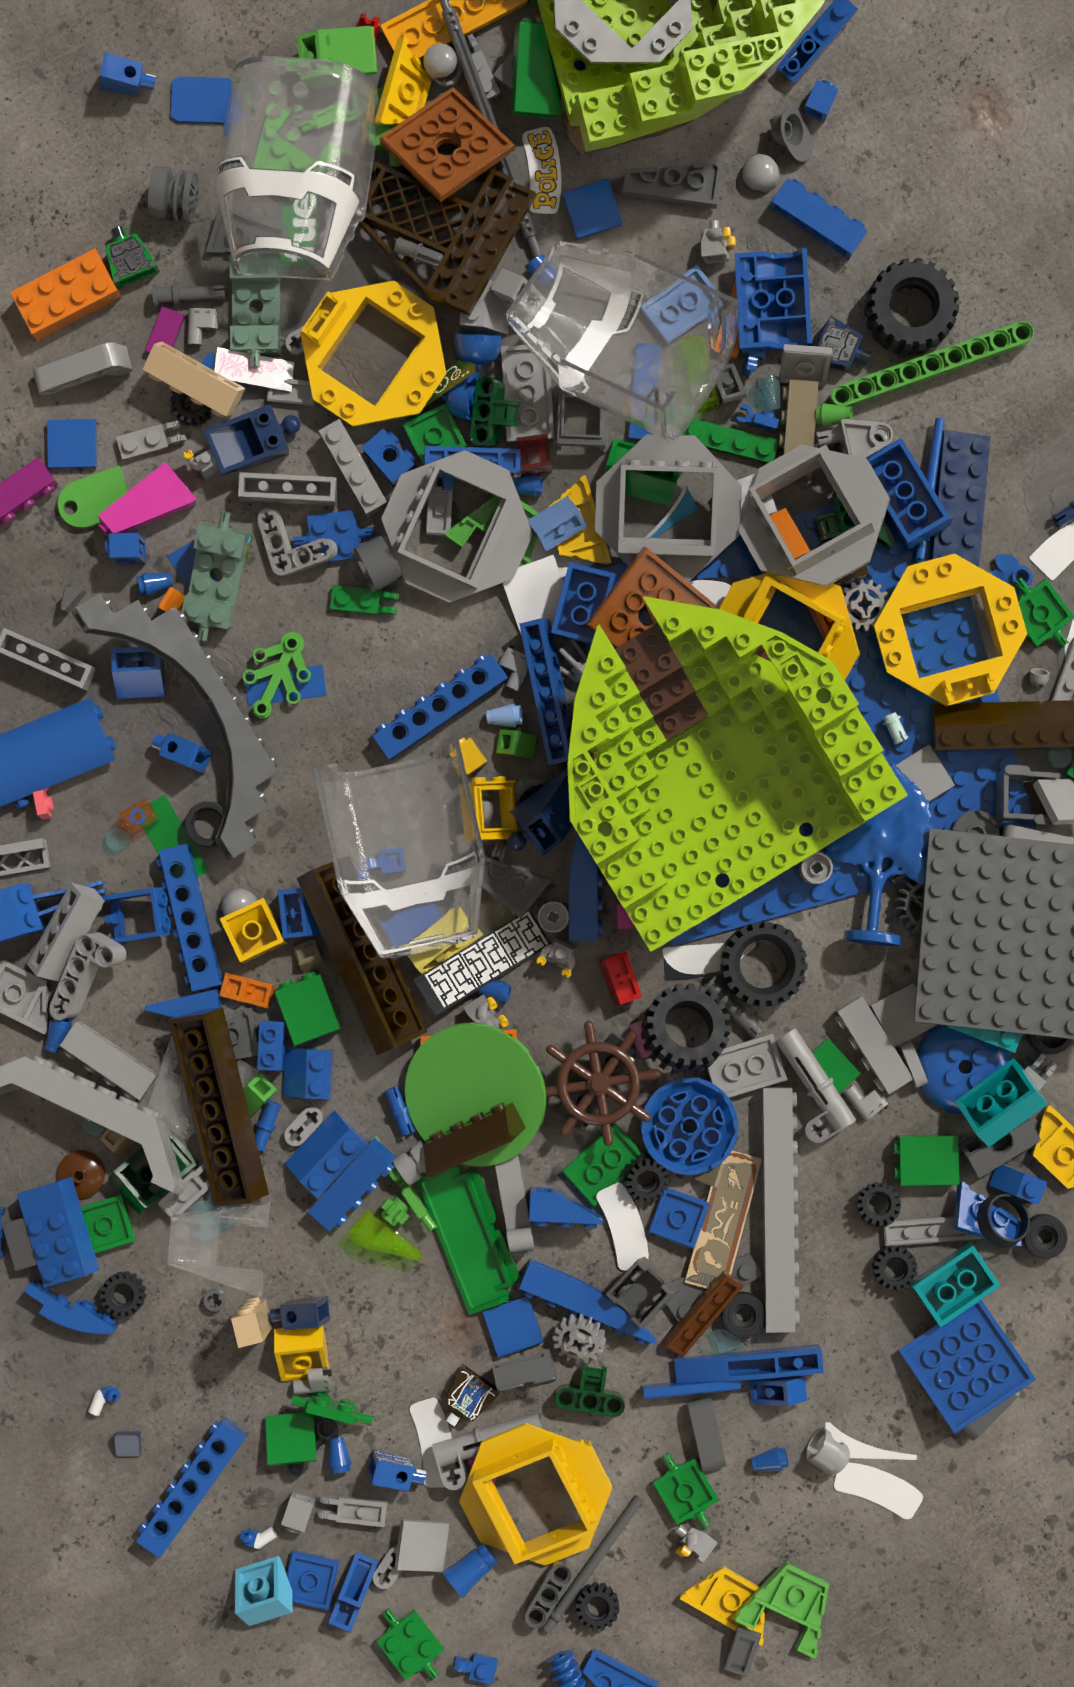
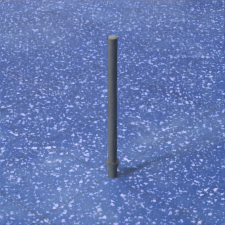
[543,1495,644,1633]

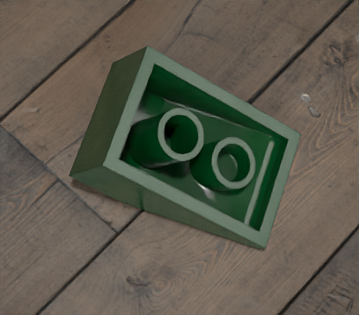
[107,1127,198,1215]

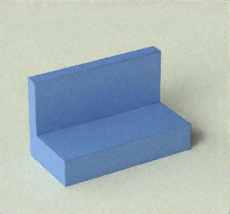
[528,496,587,552]

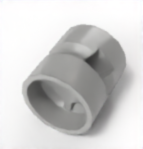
[798,852,833,884]
[538,901,569,933]
[393,1141,426,1186]

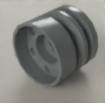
[148,166,199,222]

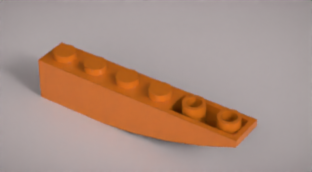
[770,508,835,641]

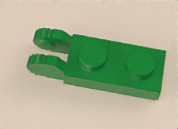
[330,585,399,615]

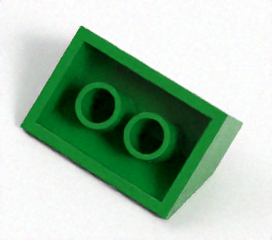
[604,439,679,506]

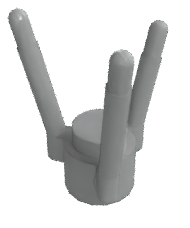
[559,640,588,683]

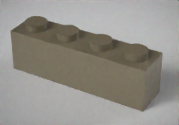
[778,379,818,481]

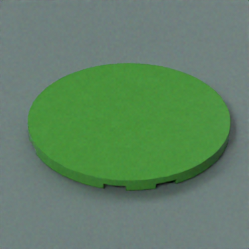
[405,1023,546,1166]

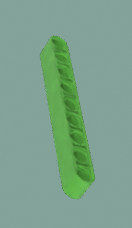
[829,321,1034,407]

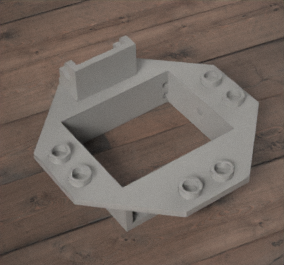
[553,0,692,69]
[595,434,742,582]
[739,444,890,587]
[381,450,533,603]

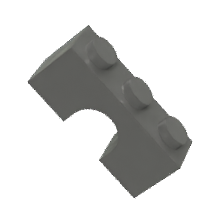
[959,1119,1041,1178]

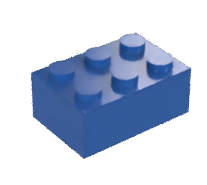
[551,562,618,645]

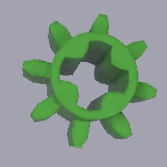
[381,1196,411,1226]

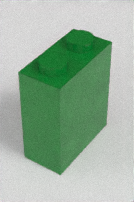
[274,971,342,1046]
[893,1134,959,1186]

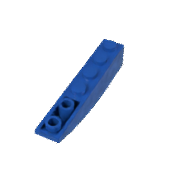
[568,834,602,941]
[519,1258,656,1345]
[674,1344,824,1383]

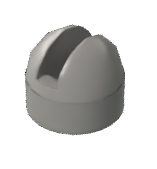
[1029,668,1050,688]

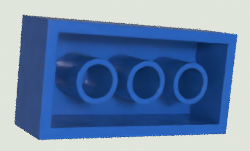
[867,438,951,550]
[17,1177,99,1287]

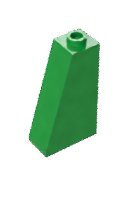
[510,19,562,119]

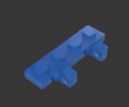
[424,446,520,491]

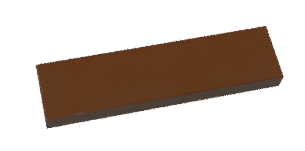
[663,1270,743,1357]

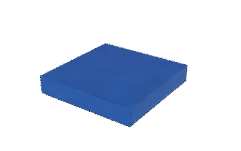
[563,179,623,240]
[47,419,97,469]
[649,1188,710,1249]
[482,1296,544,1358]
[287,1550,340,1611]

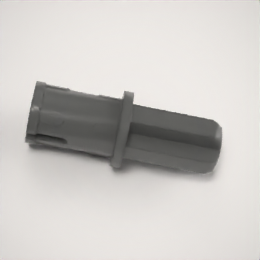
[394,237,443,268]

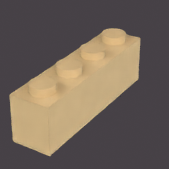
[142,342,245,417]
[231,1297,273,1348]

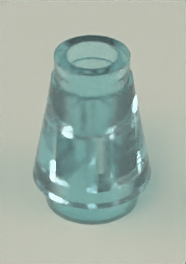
[756,374,781,411]

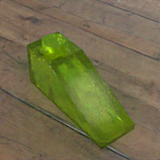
[348,1208,424,1261]

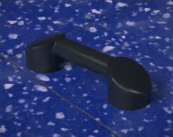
[286,1419,338,1477]

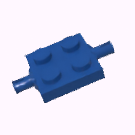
[293,510,375,563]

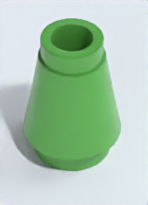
[816,403,853,427]

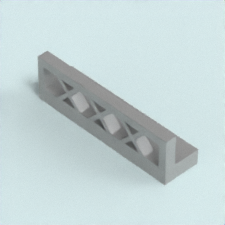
[0,838,51,876]

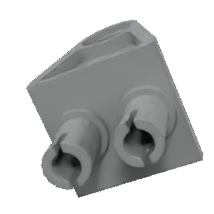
[815,419,893,458]

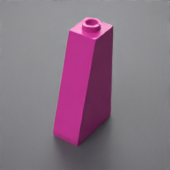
[98,462,196,536]

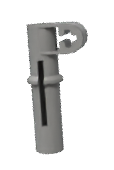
[776,1028,856,1143]
[432,1413,542,1490]

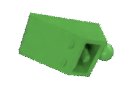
[286,26,378,91]

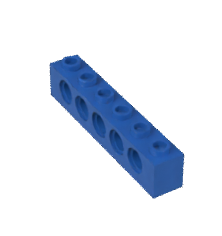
[519,618,572,765]
[373,654,508,761]
[156,844,223,991]
[136,1417,248,1559]

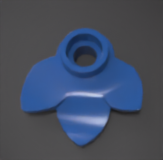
[990,554,1033,598]

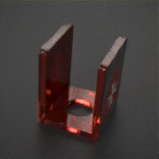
[516,434,552,476]

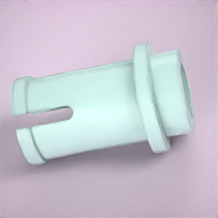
[882,712,908,744]

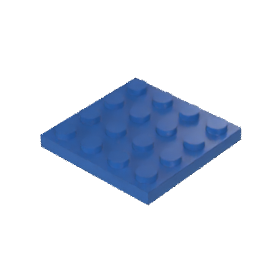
[899,1300,1036,1434]

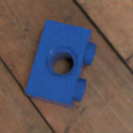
[361,429,416,487]
[105,533,146,565]
[257,1020,286,1071]

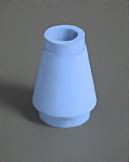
[486,704,523,727]

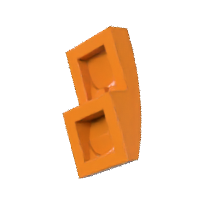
[219,972,276,1008]

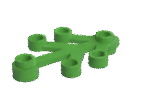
[243,632,311,719]

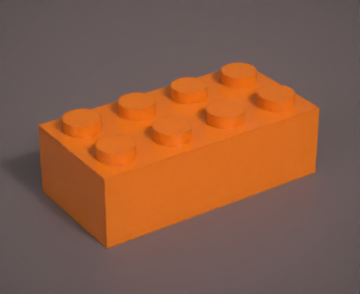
[10,248,122,341]

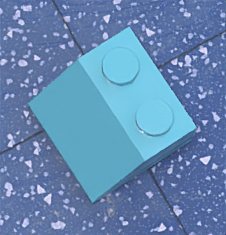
[235,1556,292,1626]

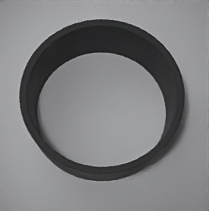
[977,1194,1030,1248]

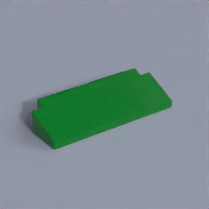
[417,1165,519,1315]

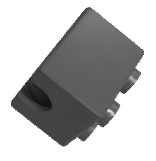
[605,1256,679,1329]

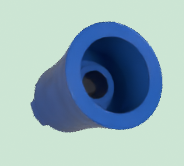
[442,1543,498,1598]

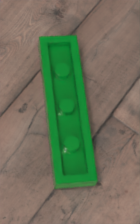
[682,417,779,464]

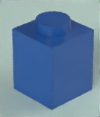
[803,80,838,122]

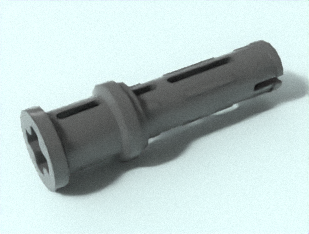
[152,284,226,307]
[703,975,764,1039]

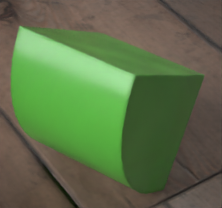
[496,729,537,759]
[243,1073,277,1116]

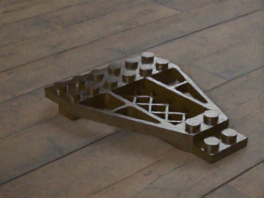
[331,153,536,316]

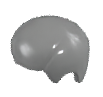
[742,154,780,193]
[221,888,257,916]

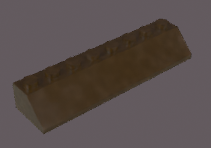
[931,700,1074,752]
[296,856,427,1055]
[168,1007,269,1207]

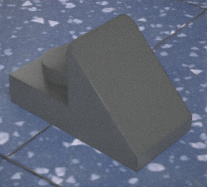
[711,363,747,406]

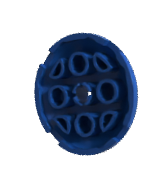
[916,1025,1011,1114]
[641,1077,738,1175]

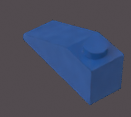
[145,989,223,1017]

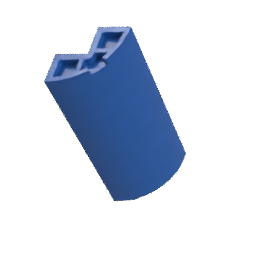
[0,698,117,807]

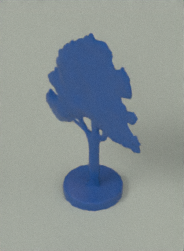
[824,762,933,947]

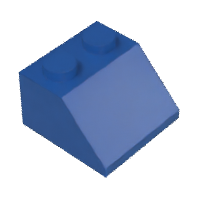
[283,1048,334,1099]

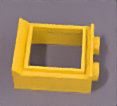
[462,776,518,842]

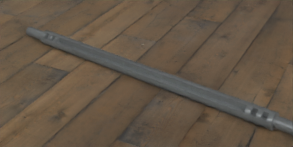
[439,0,542,258]

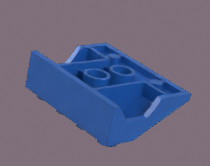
[735,248,812,351]

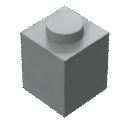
[281,1492,316,1533]

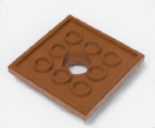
[379,87,515,202]
[586,547,717,649]

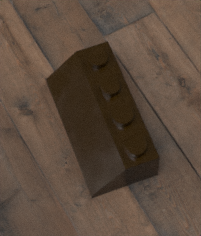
[423,1102,526,1178]

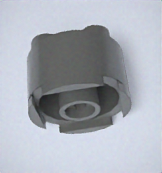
[351,535,402,593]

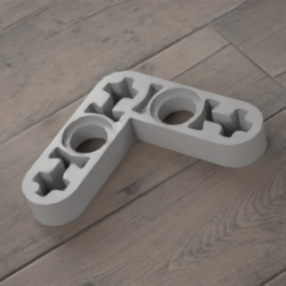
[257,508,338,576]

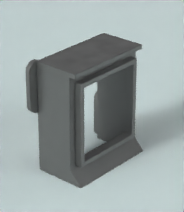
[552,388,609,453]
[995,765,1060,825]
[492,1348,557,1392]

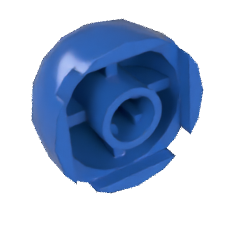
[454,333,502,369]
[442,372,480,420]

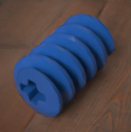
[545,1650,586,1687]

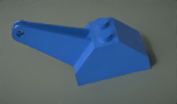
[0,880,108,943]

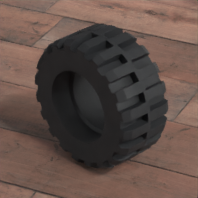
[864,258,960,356]

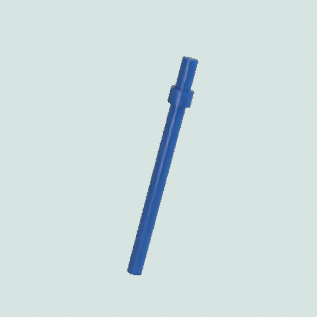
[915,418,945,560]

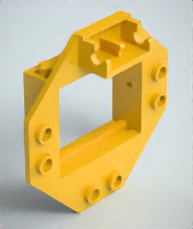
[300,281,447,427]
[874,554,1027,706]
[719,573,860,680]
[459,1423,612,1566]

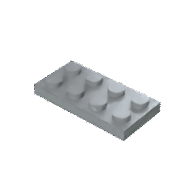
[501,343,555,443]

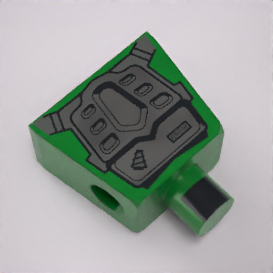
[106,226,160,289]

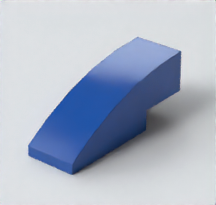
[328,1552,378,1633]

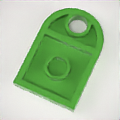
[58,466,129,529]

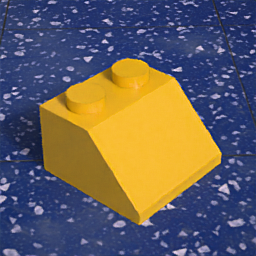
[220,898,287,964]
[274,1325,329,1382]

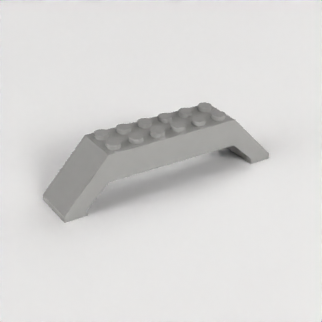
[0,1055,185,1195]

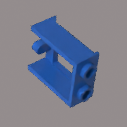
[101,887,171,943]

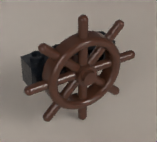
[545,1021,661,1146]

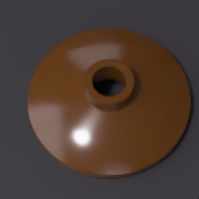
[57,1150,105,1199]

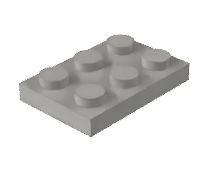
[708,1033,787,1101]

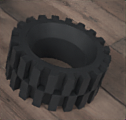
[720,922,808,1007]
[641,983,731,1075]

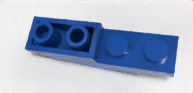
[776,0,858,84]
[24,1280,119,1334]

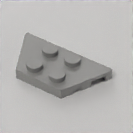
[0,960,48,1035]

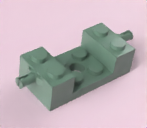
[229,238,281,368]
[182,511,250,641]

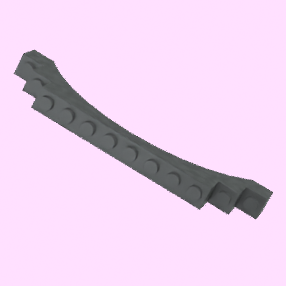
[71,593,278,861]

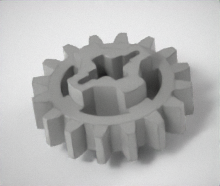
[842,579,888,632]
[553,1314,606,1364]

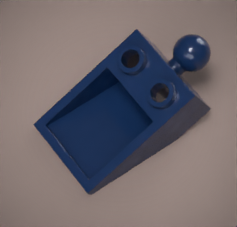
[203,404,301,475]
[507,768,573,856]

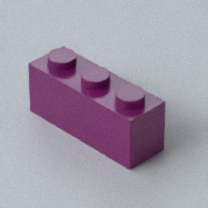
[0,457,59,525]

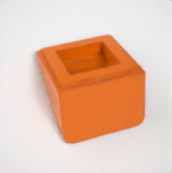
[159,587,184,612]

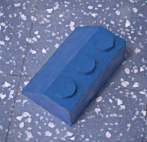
[285,1110,369,1199]

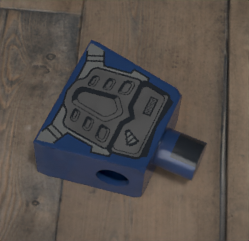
[817,316,871,371]
[270,1296,330,1330]

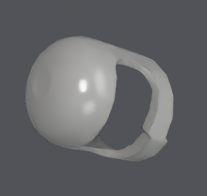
[423,43,463,88]
[806,1427,850,1475]

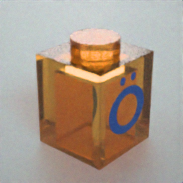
[119,799,159,834]

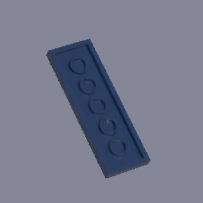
[930,430,991,567]

